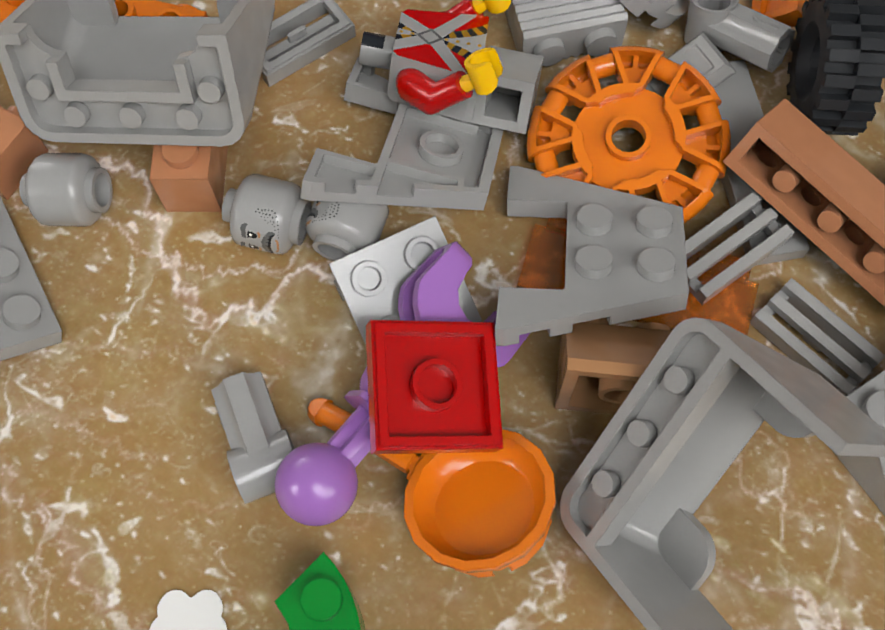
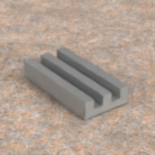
[261,0,356,87]
[685,191,795,305]
[749,278,885,397]

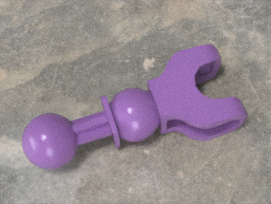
[275,241,530,526]

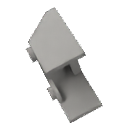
[560,317,885,630]

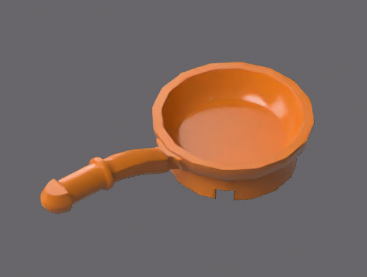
[307,398,556,578]

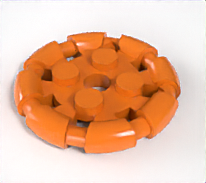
[526,46,731,224]

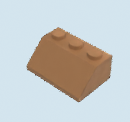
[555,318,672,415]

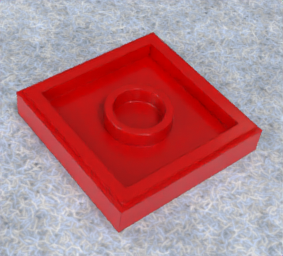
[365,320,504,454]

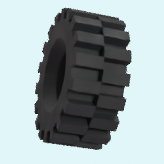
[786,0,885,136]

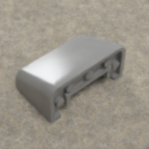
[0,0,275,147]

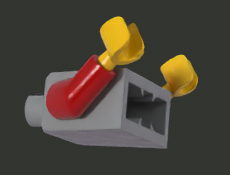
[359,0,511,123]

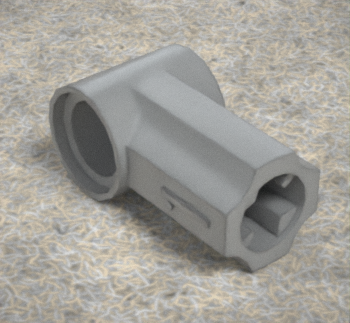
[684,0,795,73]
[211,372,294,504]

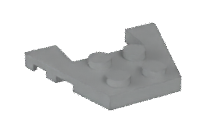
[300,57,503,211]
[495,166,689,346]

